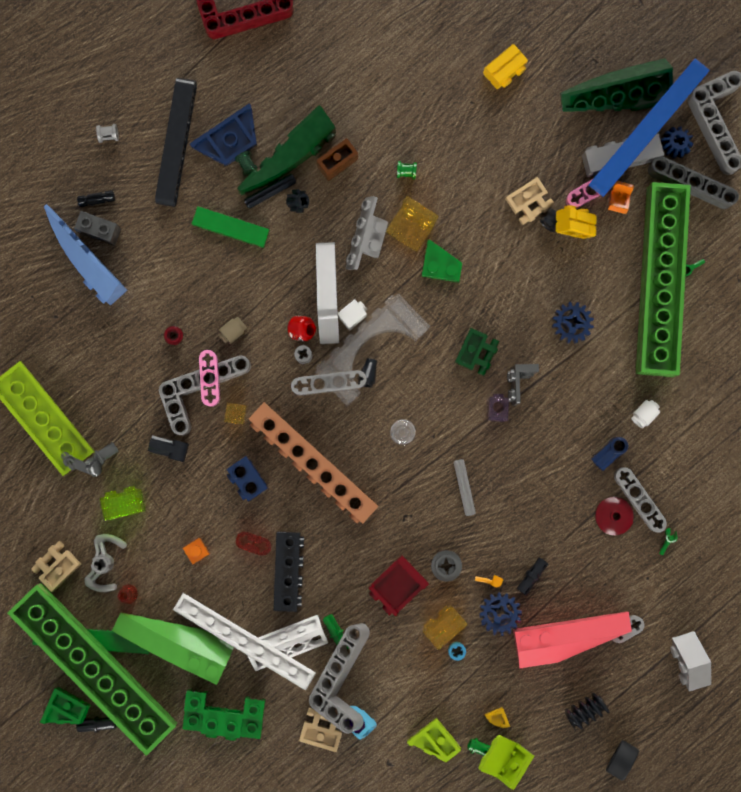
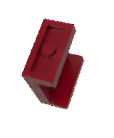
[368,555,429,617]

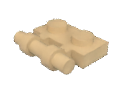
[505,177,554,225]
[31,541,81,592]
[299,708,342,752]

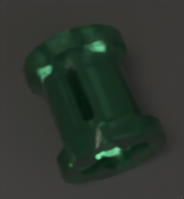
[235,151,258,176]

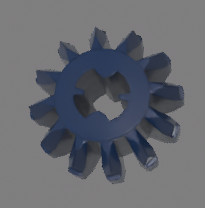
[660,126,694,159]

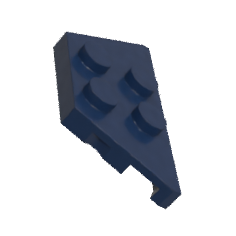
[190,103,257,166]

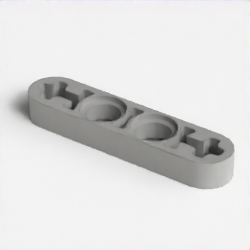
[291,370,366,395]
[614,468,667,532]

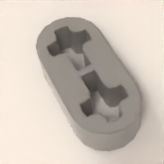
[612,615,644,643]

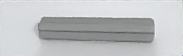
[454,459,476,516]

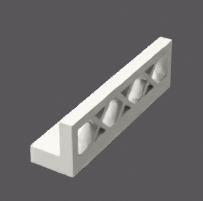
[248,615,328,671]

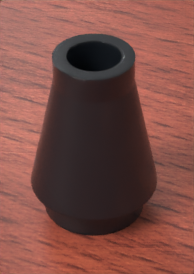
[357,358,377,388]

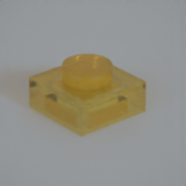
[224,403,247,425]

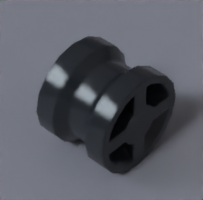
[540,208,557,232]

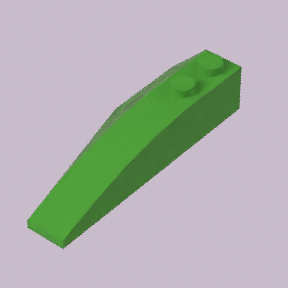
[112,612,234,685]

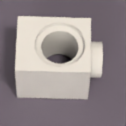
[338,299,367,331]

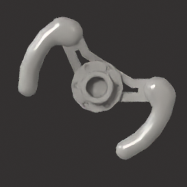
[85,534,127,592]

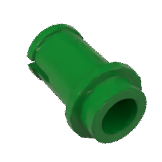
[467,738,491,756]

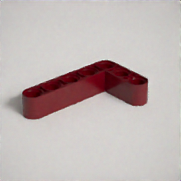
[196,0,294,39]

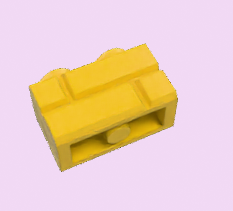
[483,44,528,89]
[556,205,597,239]

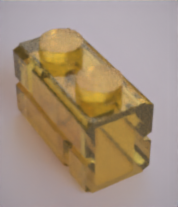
[422,605,468,650]

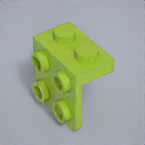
[478,735,534,790]

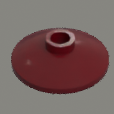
[595,497,634,535]

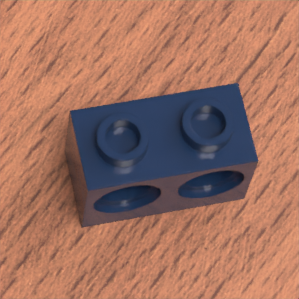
[227,456,269,501]

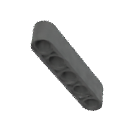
[648,156,739,209]

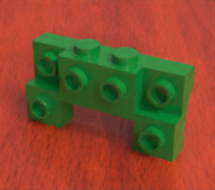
[182,689,266,741]

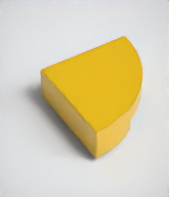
[485,707,510,728]

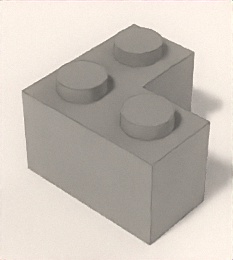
[670,631,711,692]

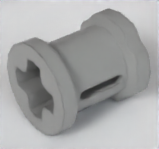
[96,124,119,143]
[294,345,312,364]

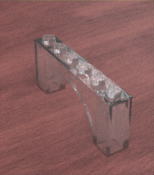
[315,293,430,407]

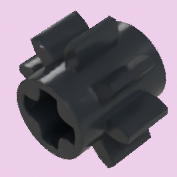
[286,189,309,213]

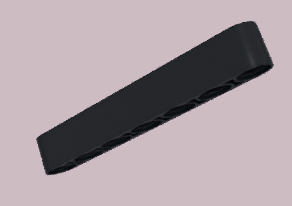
[155,78,197,207]

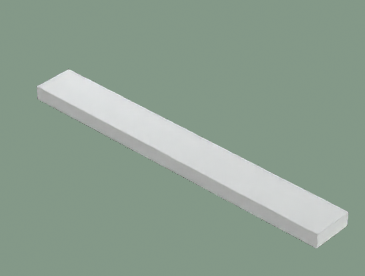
[173,593,316,690]

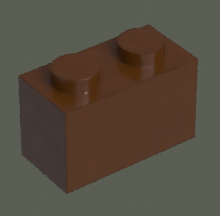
[316,138,358,181]

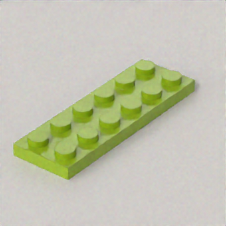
[0,361,95,476]

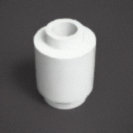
[631,400,660,428]

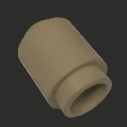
[218,317,247,344]

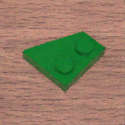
[422,240,462,283]
[40,687,90,724]

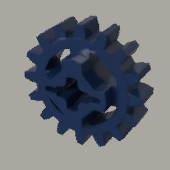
[552,302,594,344]
[479,592,522,636]

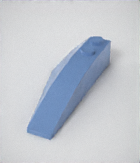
[44,204,127,305]

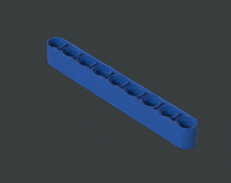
[588,58,710,197]

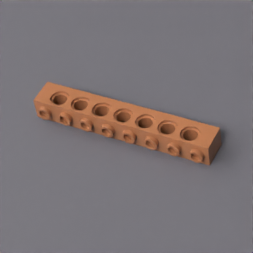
[249,402,379,524]

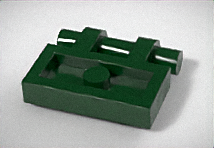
[455,328,500,376]

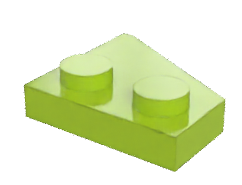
[407,717,461,762]

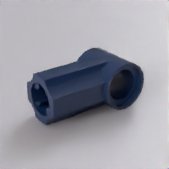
[591,437,628,471]

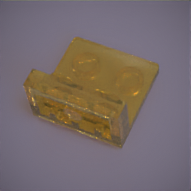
[386,196,439,252]

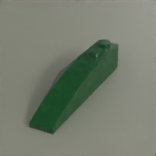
[560,58,673,112]
[237,105,336,196]

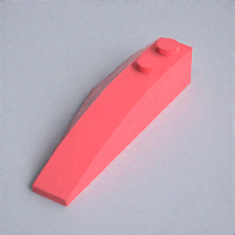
[513,611,632,668]

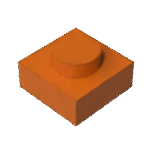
[183,538,210,565]

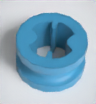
[448,642,466,661]

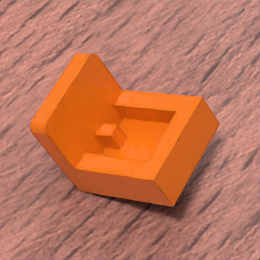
[608,181,634,214]

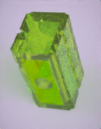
[100,486,146,521]

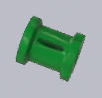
[396,161,417,179]

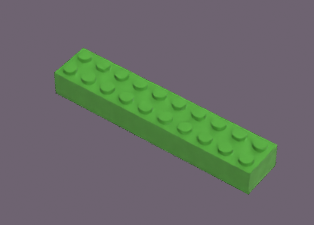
[636,182,691,377]
[7,583,178,756]

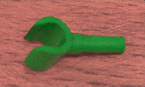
[685,259,705,277]
[659,528,678,555]

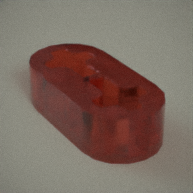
[236,531,272,556]

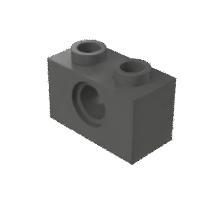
[74,211,121,246]

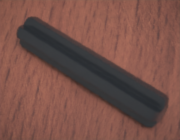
[244,174,296,209]

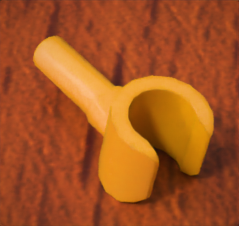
[475,575,503,588]

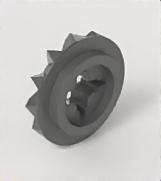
[431,550,462,582]

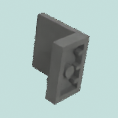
[507,364,539,406]

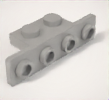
[346,196,388,270]

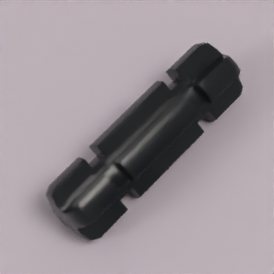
[77,190,115,207]

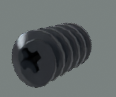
[565,693,610,732]

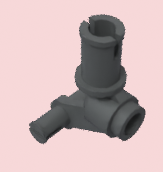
[61,442,119,477]

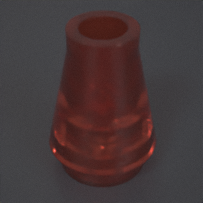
[117,584,138,604]

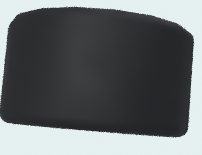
[606,740,639,781]

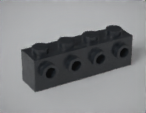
[273,531,304,612]

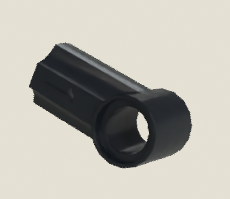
[148,435,189,462]

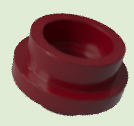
[164,326,183,345]

